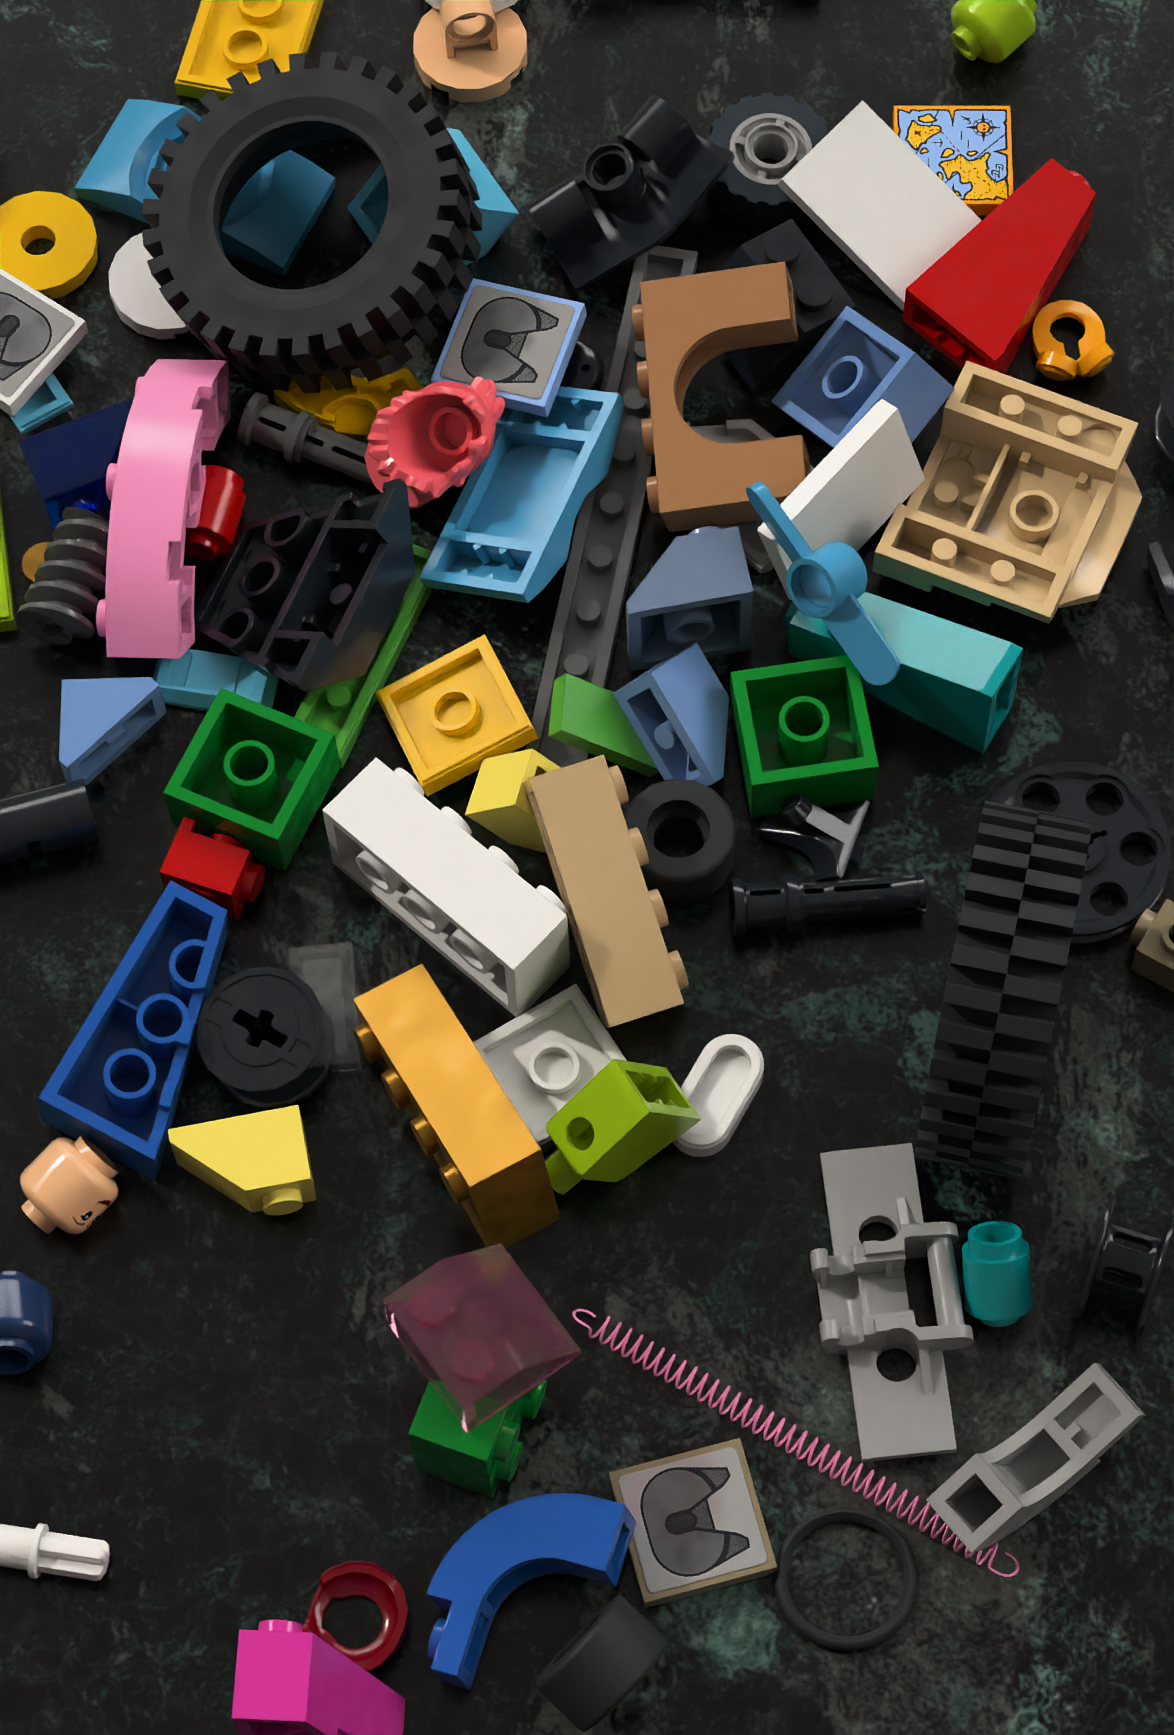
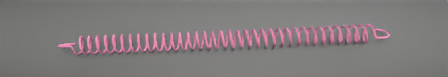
[572,1309,1019,1577]

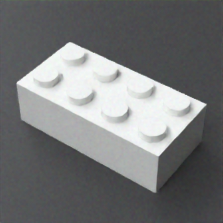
[322,758,571,1017]

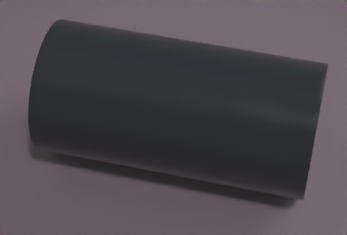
[0,778,99,865]

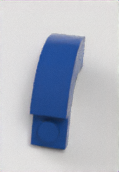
[426,1493,636,1690]

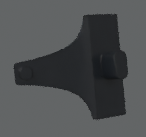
[759,793,870,882]

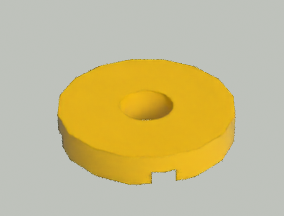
[0,191,99,299]

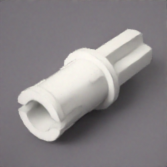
[0,1523,110,1581]

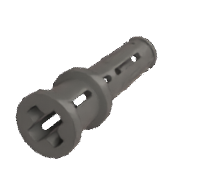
[237,392,375,486]

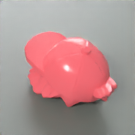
[365,376,505,509]

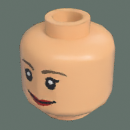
[20,1136,119,1234]

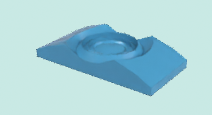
[74,99,336,276]
[419,386,625,603]

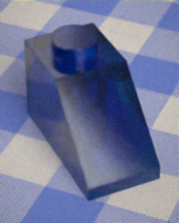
[19,398,134,529]

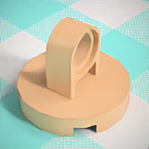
[413,0,527,103]

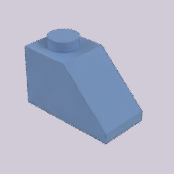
[613,643,729,787]

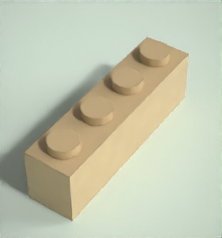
[524,755,689,1028]

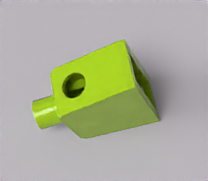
[544,1059,701,1195]

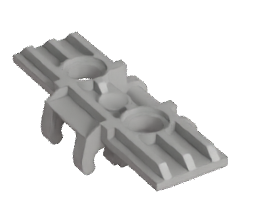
[810,1143,974,1462]

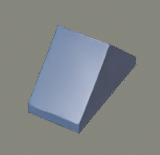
[59,677,167,785]

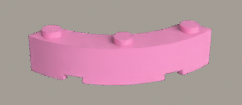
[96,359,231,659]

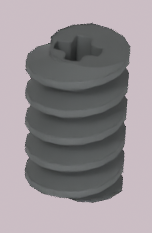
[16,507,109,645]

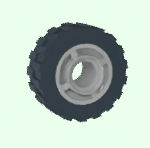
[707,93,829,229]

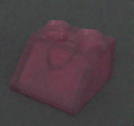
[383,1243,581,1433]

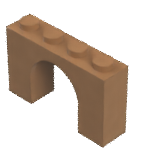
[632,261,811,532]

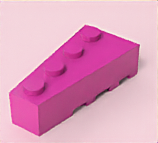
[231,1620,406,1735]

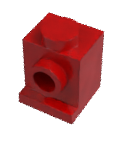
[160,817,265,921]

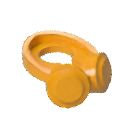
[1032,300,1115,381]

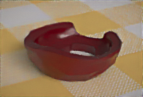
[302,1560,408,1671]

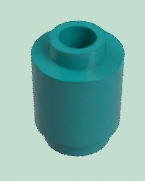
[962,1221,1032,1327]

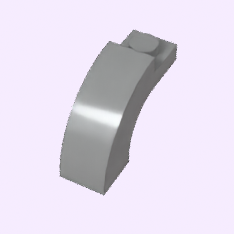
[926,1363,1145,1553]

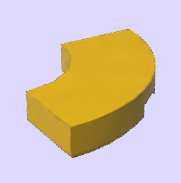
[274,367,424,441]

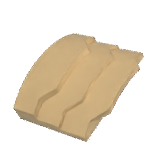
[872,361,1142,624]

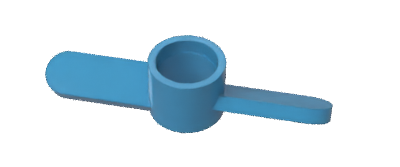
[746,481,900,686]

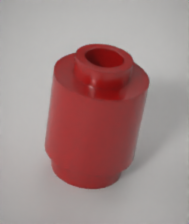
[184,465,246,561]

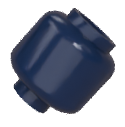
[0,1270,53,1375]

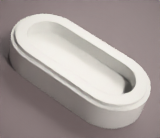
[673,1034,764,1157]

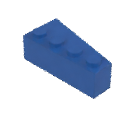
[38,880,227,1182]

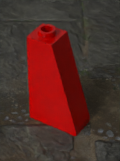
[903,158,1096,374]

